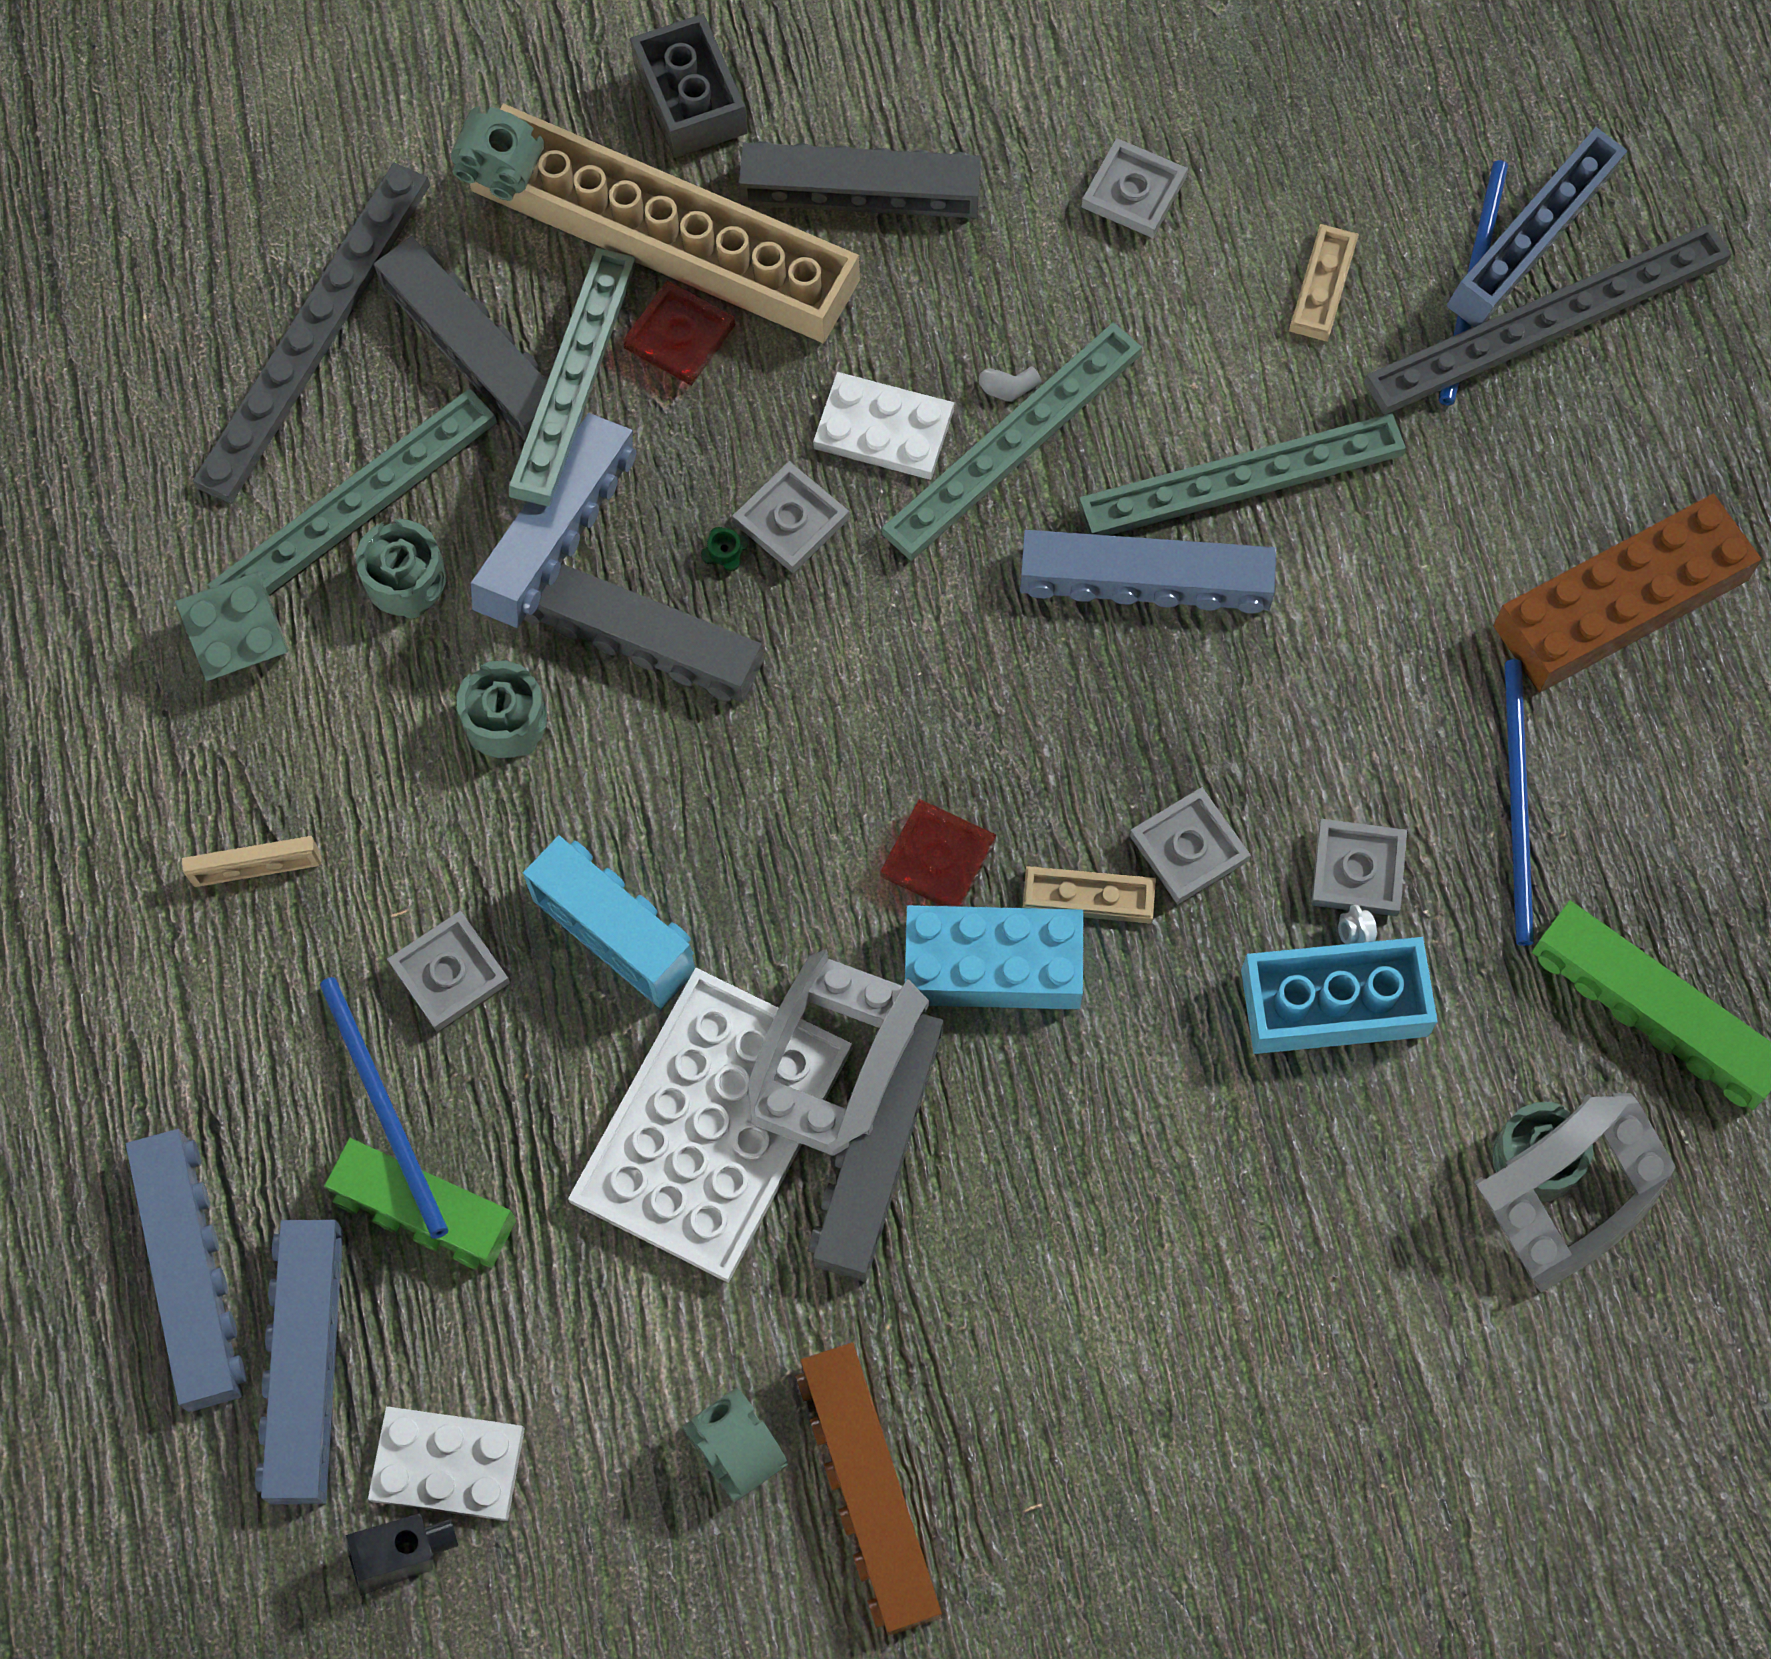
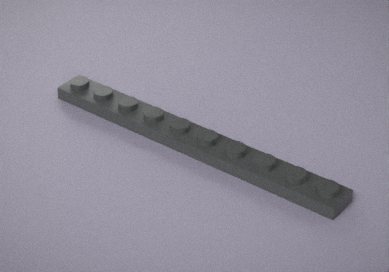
[193,162,430,504]
[1364,223,1732,415]

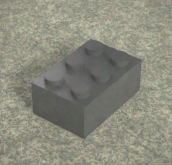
[630,13,748,158]

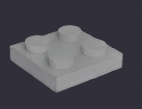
[1081,138,1188,238]
[732,461,850,573]
[1129,787,1251,905]
[1311,819,1407,917]
[387,910,510,1032]

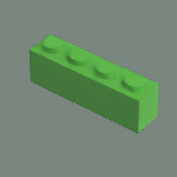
[324,1138,516,1270]

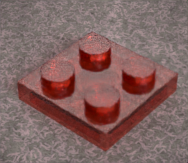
[623,280,736,386]
[880,799,996,907]

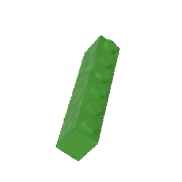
[1531,900,1771,1110]

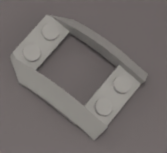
[748,949,929,1156]
[1474,1093,1676,1293]

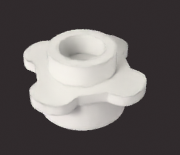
[1338,905,1377,944]

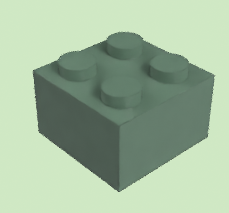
[175,571,289,681]

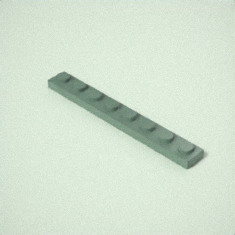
[509,248,635,507]
[882,322,1142,561]
[207,388,497,595]
[1078,413,1406,536]

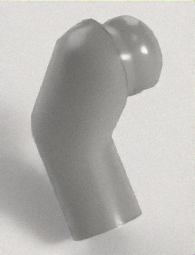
[978,366,1042,402]

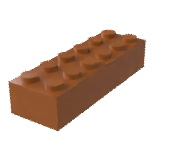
[1493,493,1762,693]

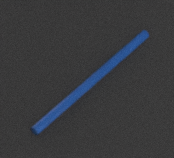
[1438,160,1508,406]
[1505,659,1534,946]
[320,977,448,1239]

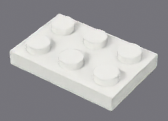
[813,372,954,480]
[368,1406,525,1521]

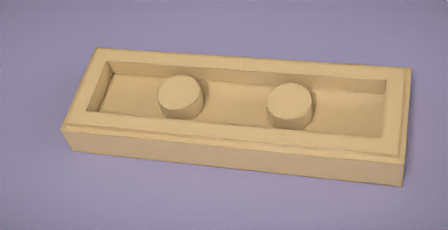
[1289,224,1359,342]
[182,836,322,887]
[1022,866,1156,924]

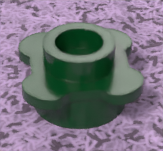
[701,527,748,571]

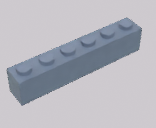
[1446,127,1628,327]
[471,413,636,628]
[1020,530,1276,613]
[125,1128,247,1412]
[255,1220,343,1504]

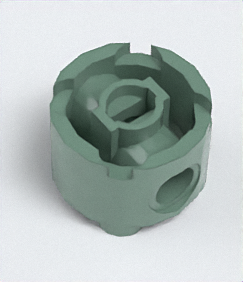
[450,106,544,201]
[355,519,447,619]
[456,660,547,758]
[1492,1102,1593,1202]
[682,1387,788,1503]

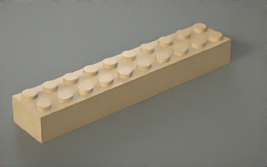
[469,103,860,344]

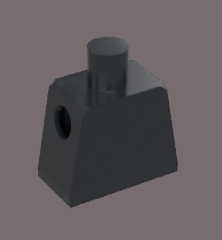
[346,1514,458,1596]

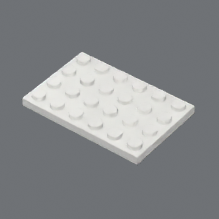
[568,968,853,1283]

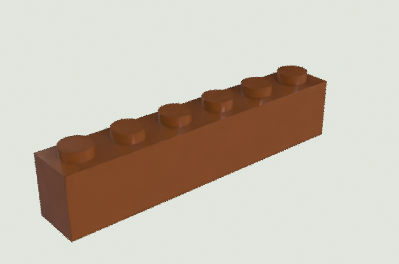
[795,1342,942,1636]

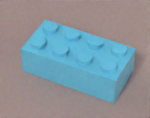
[523,835,695,1009]
[905,905,1083,1009]
[1241,937,1438,1054]

